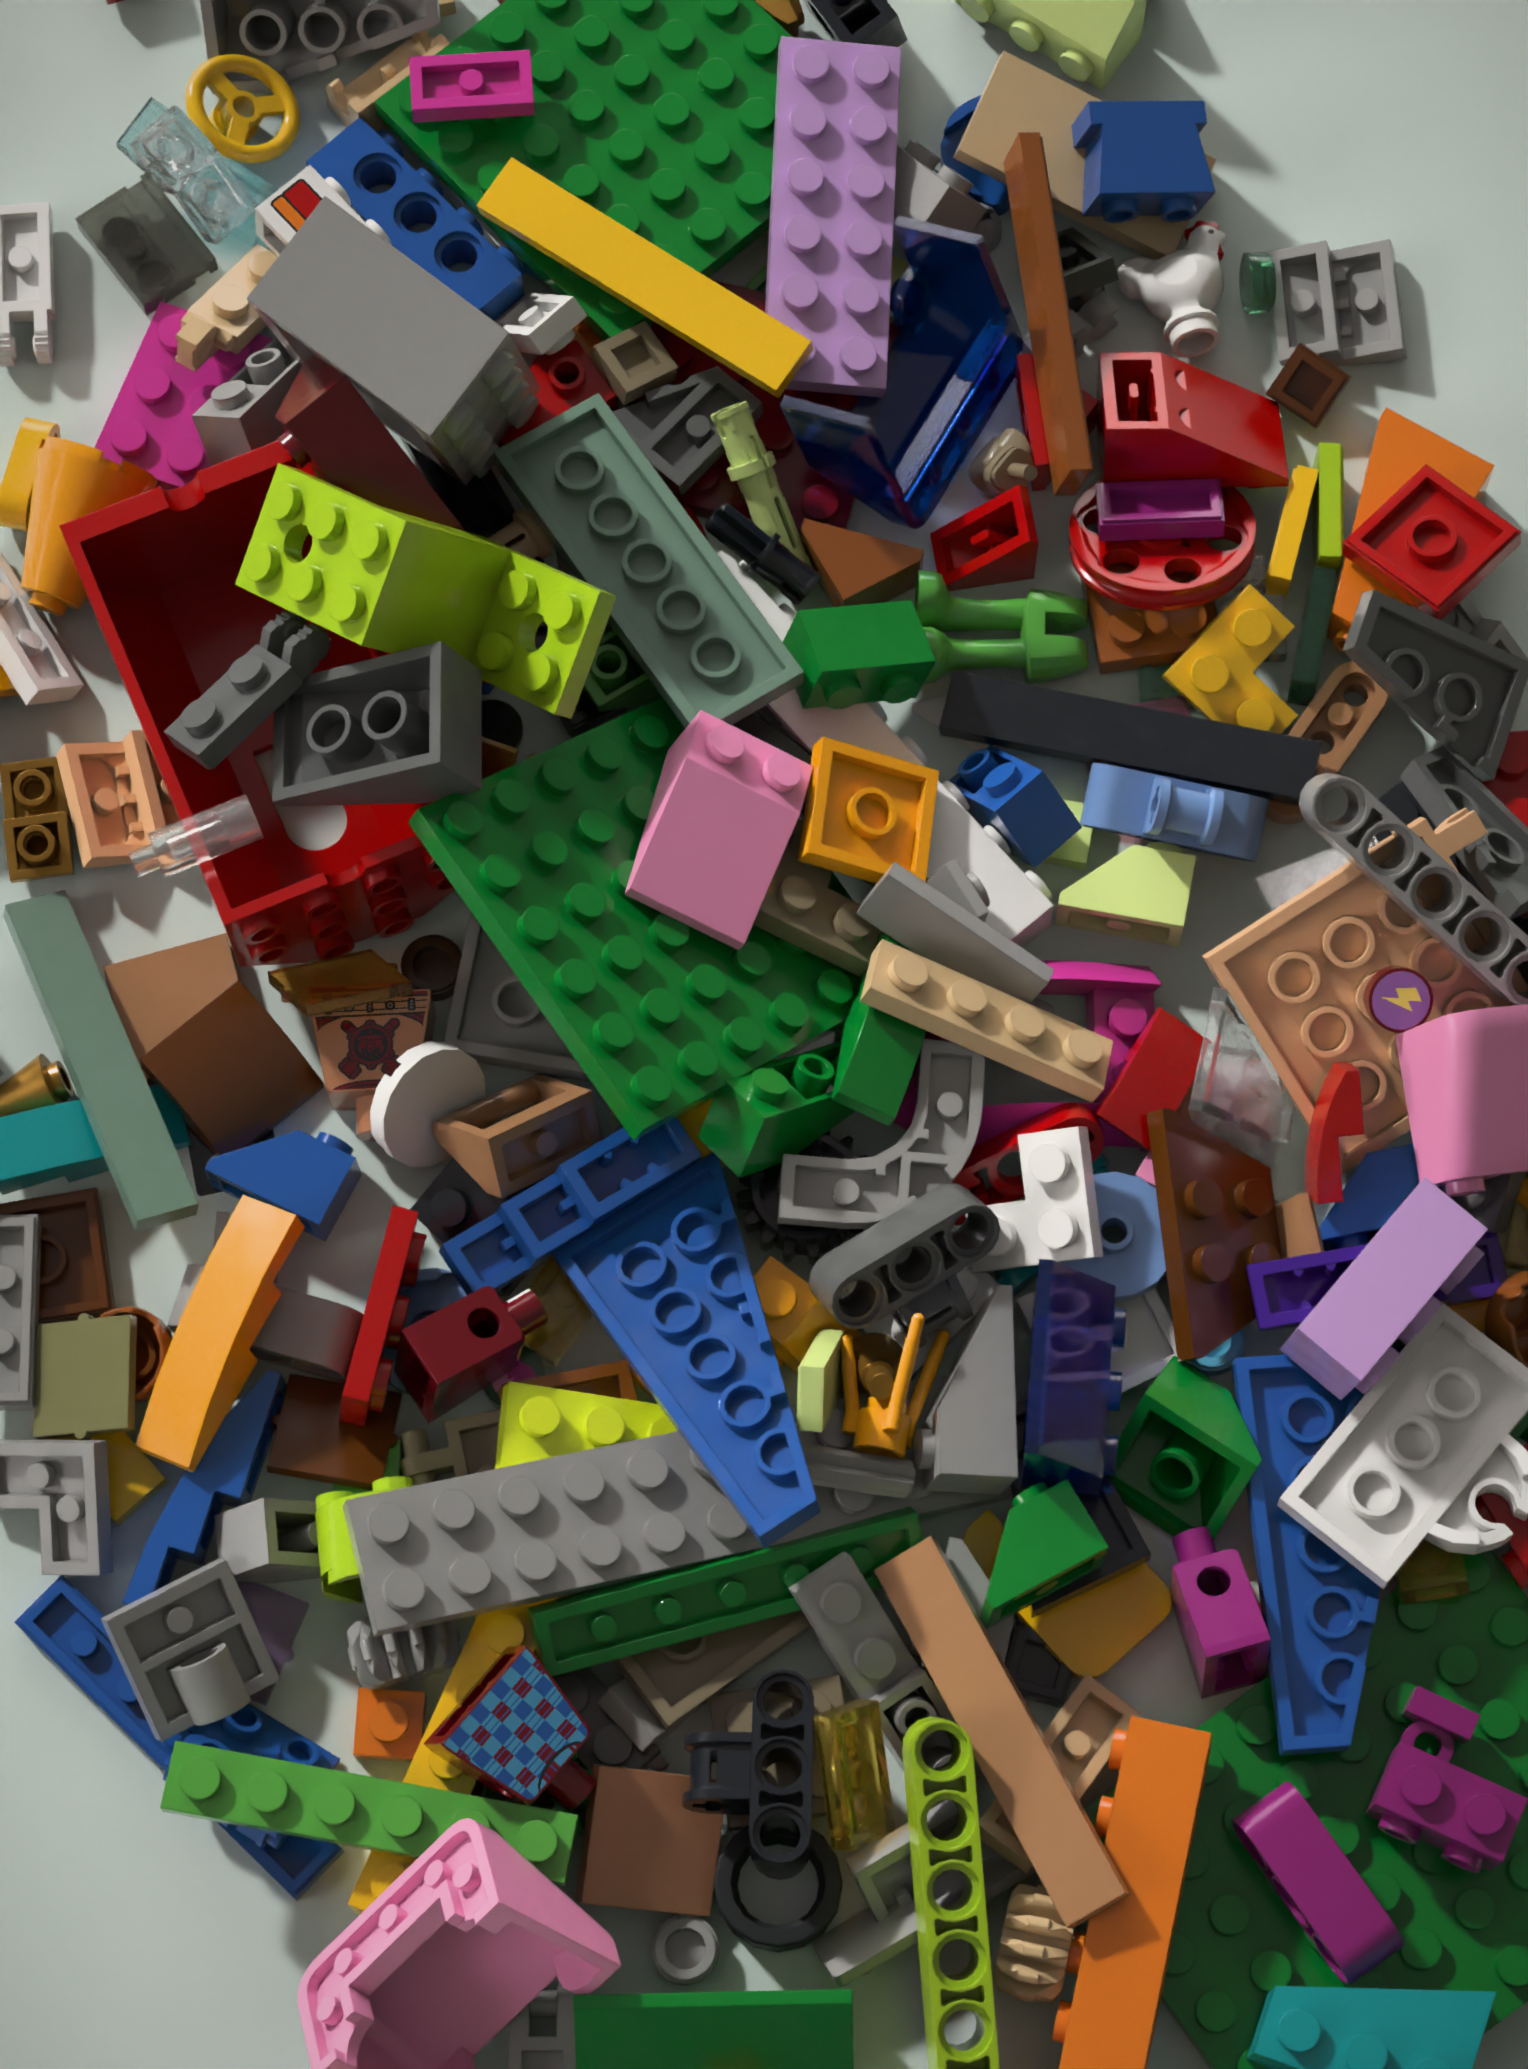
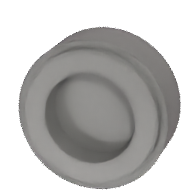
[651,1914,719,1986]

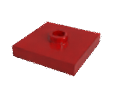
[1342,464,1522,621]

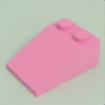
[624,710,813,950]

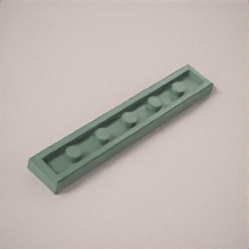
[3,890,199,1232]

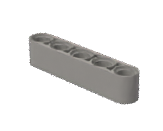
[1299,773,1528,1005]

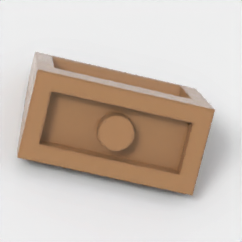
[432,1074,603,1199]

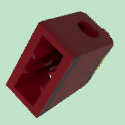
[394,1286,548,1424]

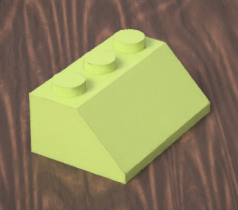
[955,0,1147,90]

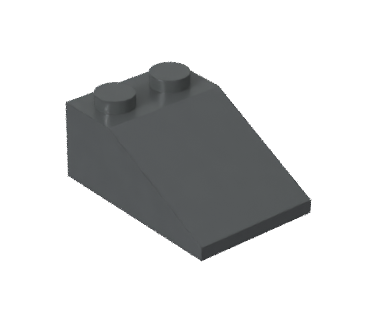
[272,641,482,806]

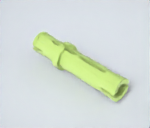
[710,401,814,569]

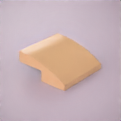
[56,730,192,868]

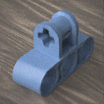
[1080,763,1269,862]

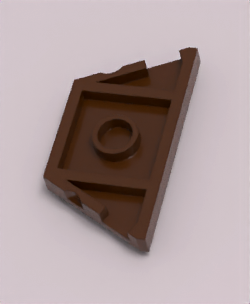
[1146,1108,1282,1362]

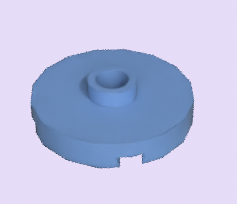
[1053,1171,1167,1302]

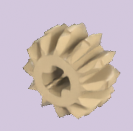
[994,1883,1075,2003]

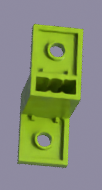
[235,463,617,719]

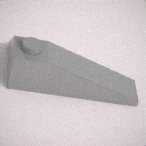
[200,0,441,94]

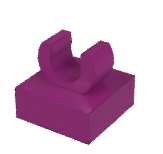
[1400,1686,1481,1762]

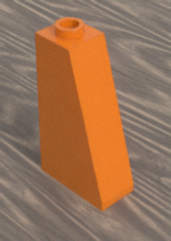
[1325,407,1495,656]

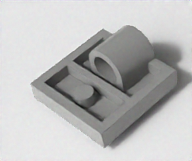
[101,1558,281,1742]

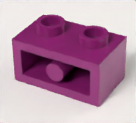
[1365,1741,1528,1873]

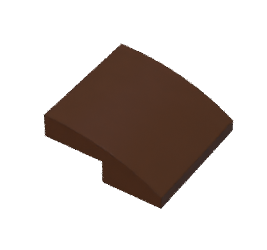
[140,980,324,1156]

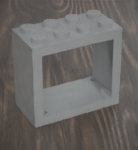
[246,196,540,486]

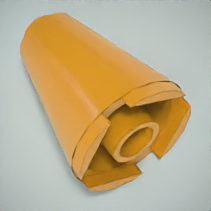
[21,437,158,617]

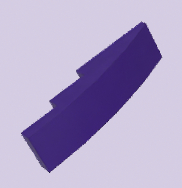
[1246,1231,1507,1331]

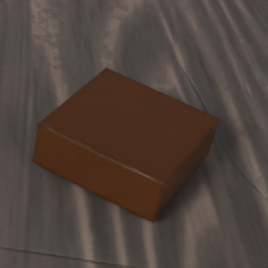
[1266,343,1352,428]

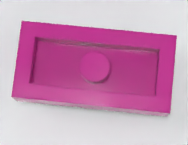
[409,50,535,123]

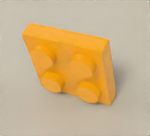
[798,736,939,884]

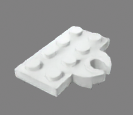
[1277,1302,1528,1589]

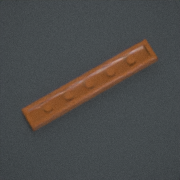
[1003,132,1094,496]

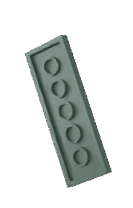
[493,393,804,729]

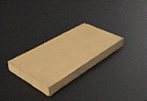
[953,51,1217,259]

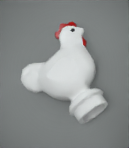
[1116,220,1227,357]

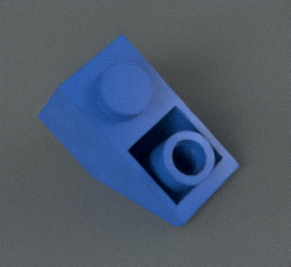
[949,745,1082,868]
[1319,1144,1443,1251]

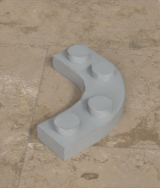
[777,1039,985,1229]

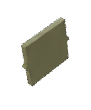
[33,1313,137,1440]

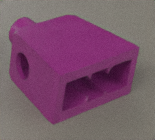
[1170,1527,1271,1699]

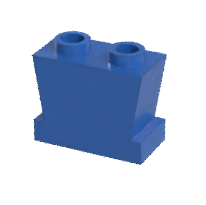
[1071,101,1216,223]

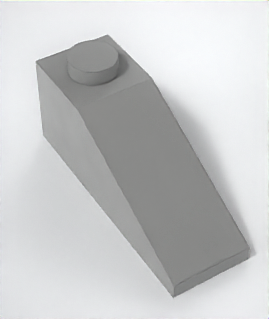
[913,1285,1018,1495]

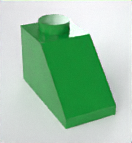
[979,1479,1109,1629]

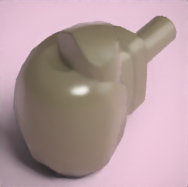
[968,428,1038,496]

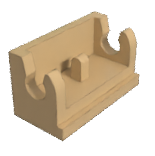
[326,29,450,132]

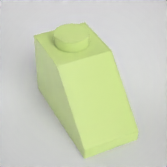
[1055,842,1196,947]

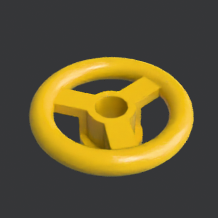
[185,54,300,164]

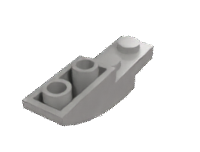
[789,1551,989,1809]

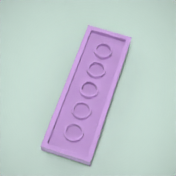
[765,36,901,398]

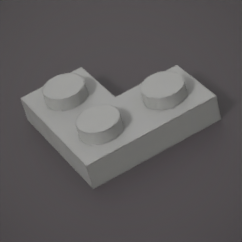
[0,1439,113,1576]

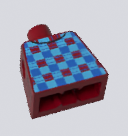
[424,1645,596,1811]

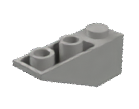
[192,337,303,466]

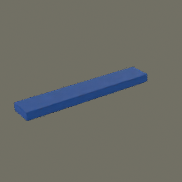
[15,1575,344,1901]

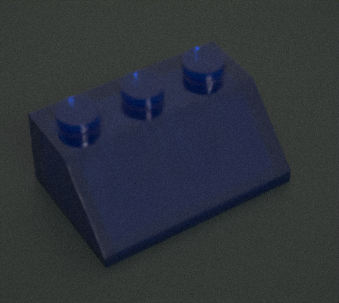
[1020,1259,1127,1495]

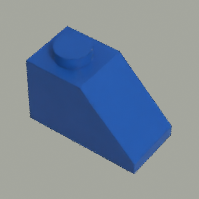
[205,1130,362,1242]

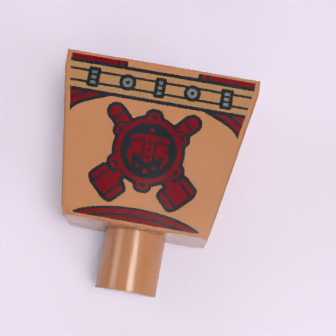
[309,989,436,1142]

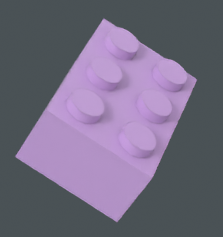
[1279,1177,1488,1401]

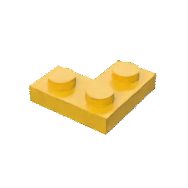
[1161,584,1298,734]

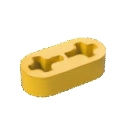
[0,417,60,532]

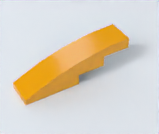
[135,1195,305,1473]

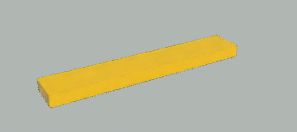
[476,157,813,398]

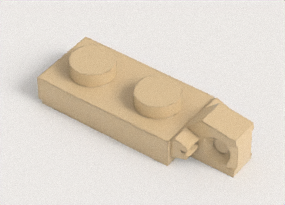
[175,244,277,372]

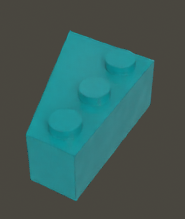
[1246,1986,1496,2069]

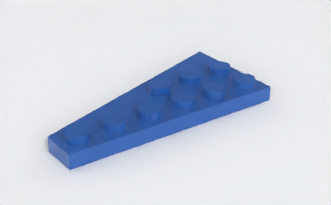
[553,1152,821,1549]
[1231,1345,1406,1756]

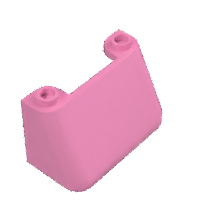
[1395,1004,1528,1197]
[298,1818,621,2069]

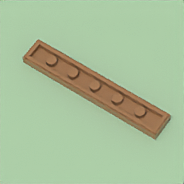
[874,1536,1131,1929]

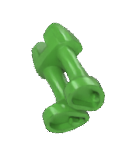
[914,570,1089,684]

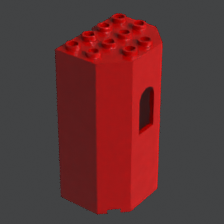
[59,440,455,967]

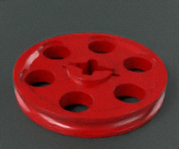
[1069,479,1256,611]

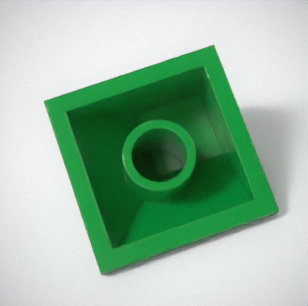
[1103,1355,1262,1540]

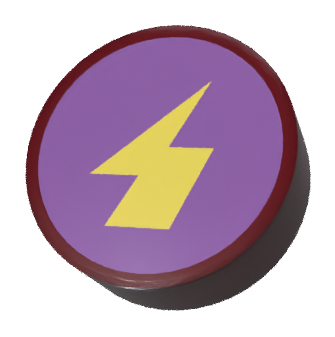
[1364,966,1433,1033]

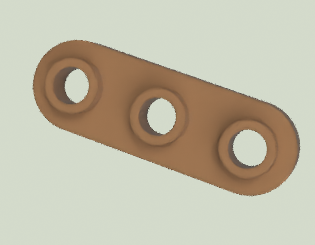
[1266,661,1388,824]

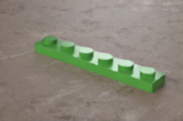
[160,1741,579,1886]

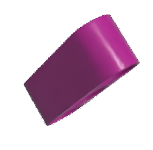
[1231,1781,1404,1986]

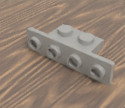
[812,1800,1037,1986]

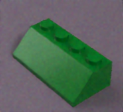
[573,1989,854,2069]

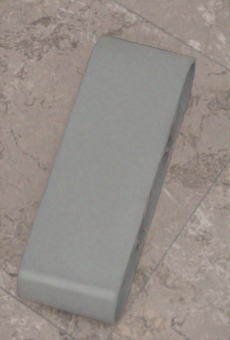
[167,1264,364,1380]

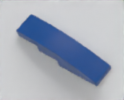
[439,1117,702,1295]
[122,1370,287,1606]

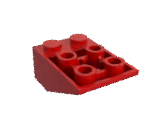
[1096,352,1289,489]

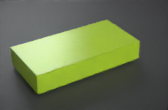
[1312,442,1344,581]

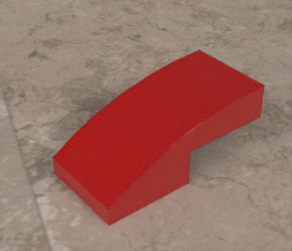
[1094,1007,1213,1151]
[1305,1061,1364,1204]

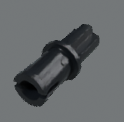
[705,503,822,606]

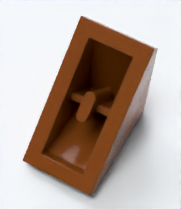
[801,518,924,607]

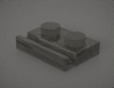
[75,172,218,316]

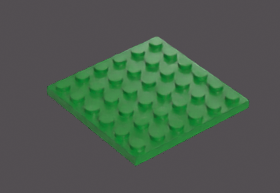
[374,0,792,341]
[408,697,863,1141]

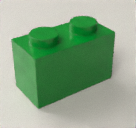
[783,600,936,709]

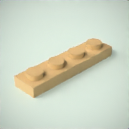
[860,939,1113,1103]

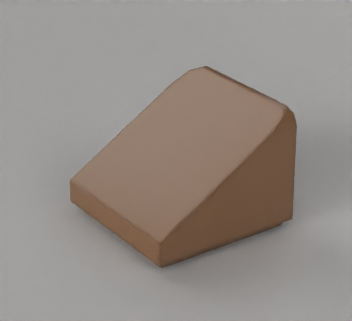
[1275,1192,1324,1259]

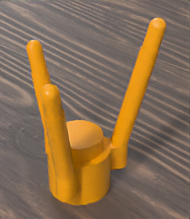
[841,1313,950,1459]

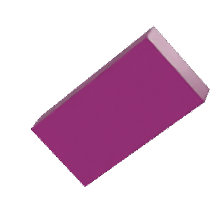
[1096,478,1225,541]

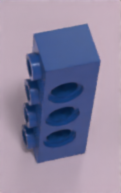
[306,117,525,321]

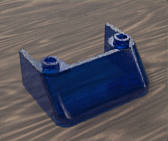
[780,215,1023,529]

